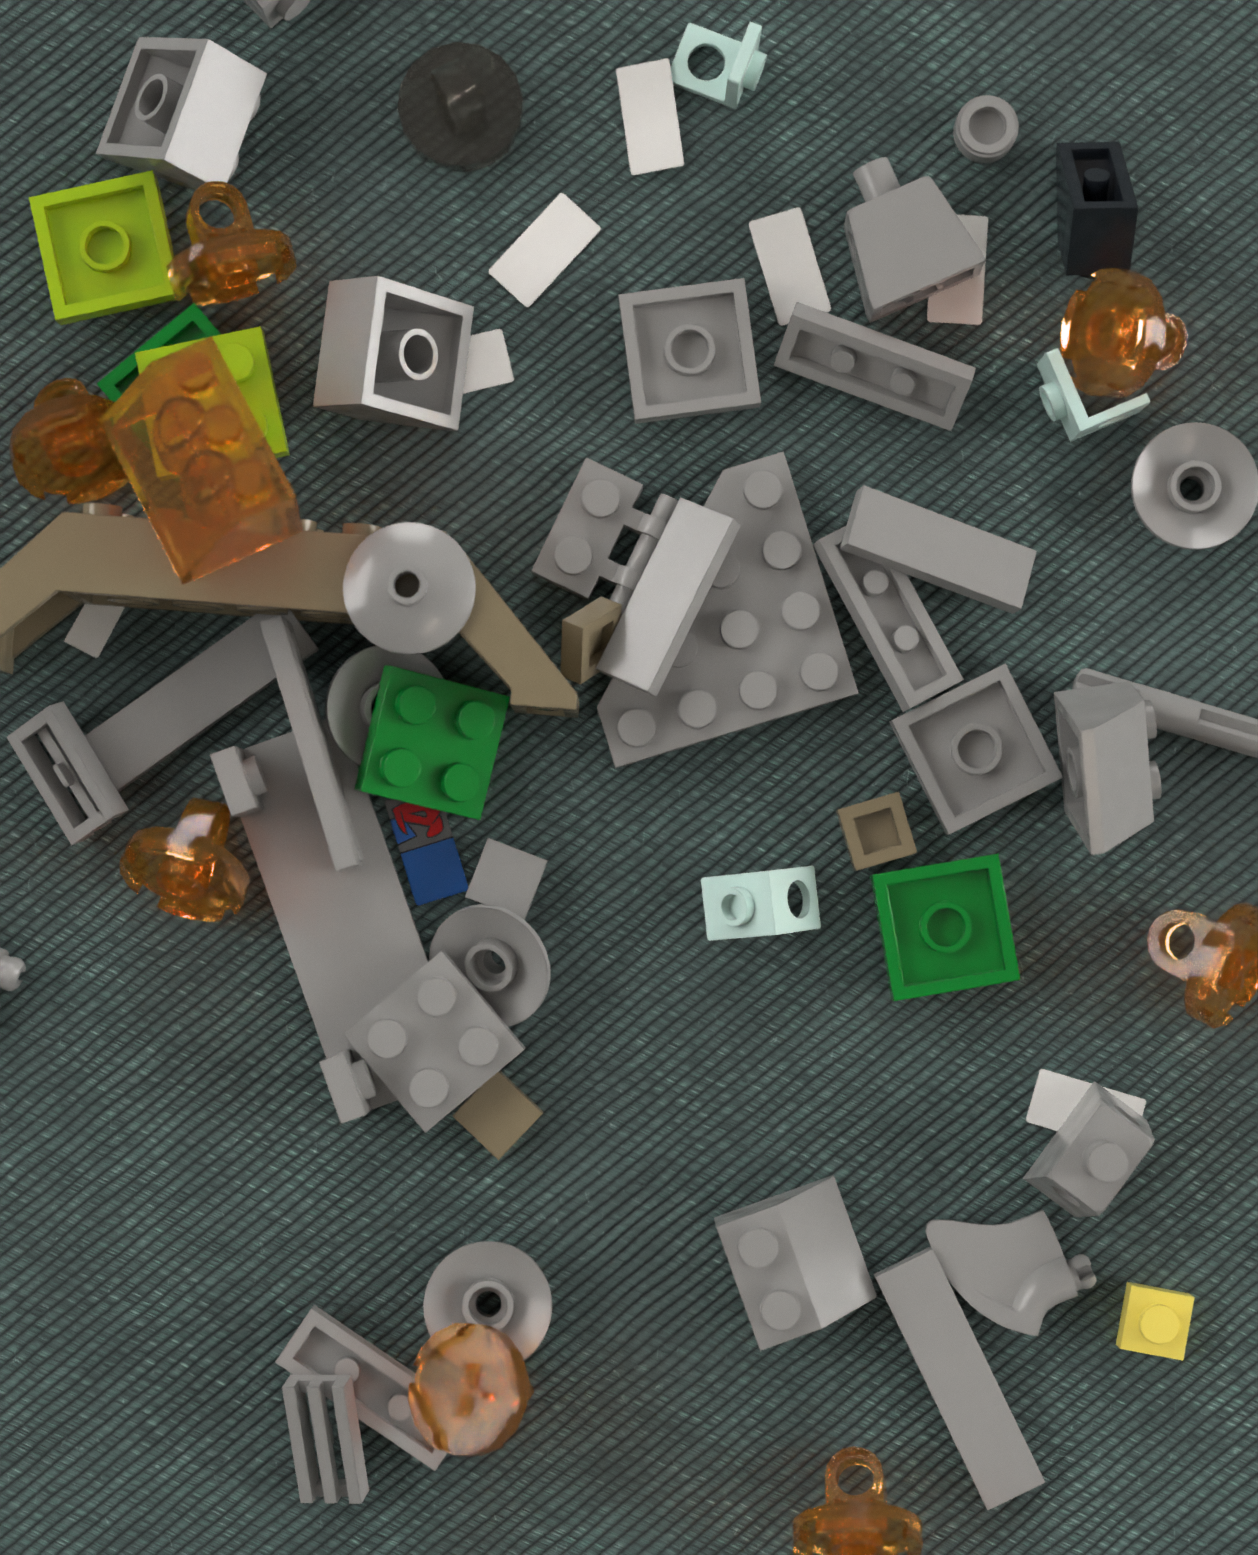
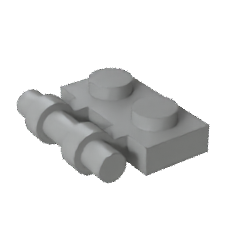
[531,457,678,616]

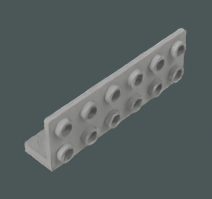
[210,719,429,1124]

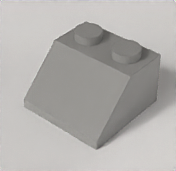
[96,37,267,192]
[313,276,474,431]
[1054,681,1162,855]
[714,1175,877,1351]

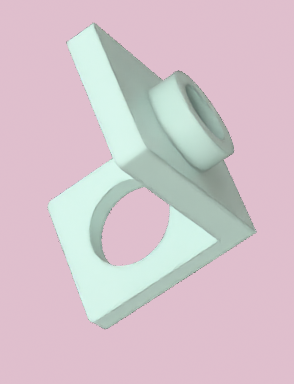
[671,22,767,109]
[1037,348,1151,442]
[701,866,821,941]

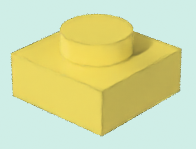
[1116,1282,1195,1361]

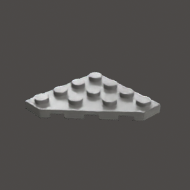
[597,451,858,769]

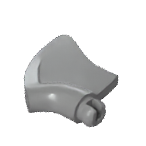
[925,1209,1097,1336]

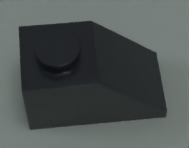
[1056,142,1138,279]

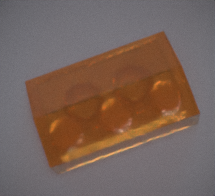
[100,336,303,585]

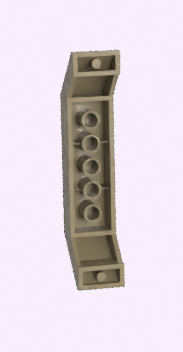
[0,503,579,718]

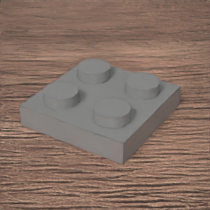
[618,278,761,424]
[889,663,1063,835]
[343,950,525,1133]

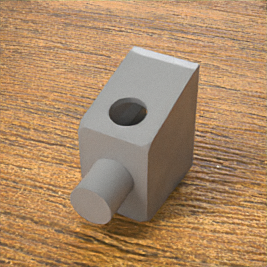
[844,157,986,323]
[1023,1081,1155,1217]

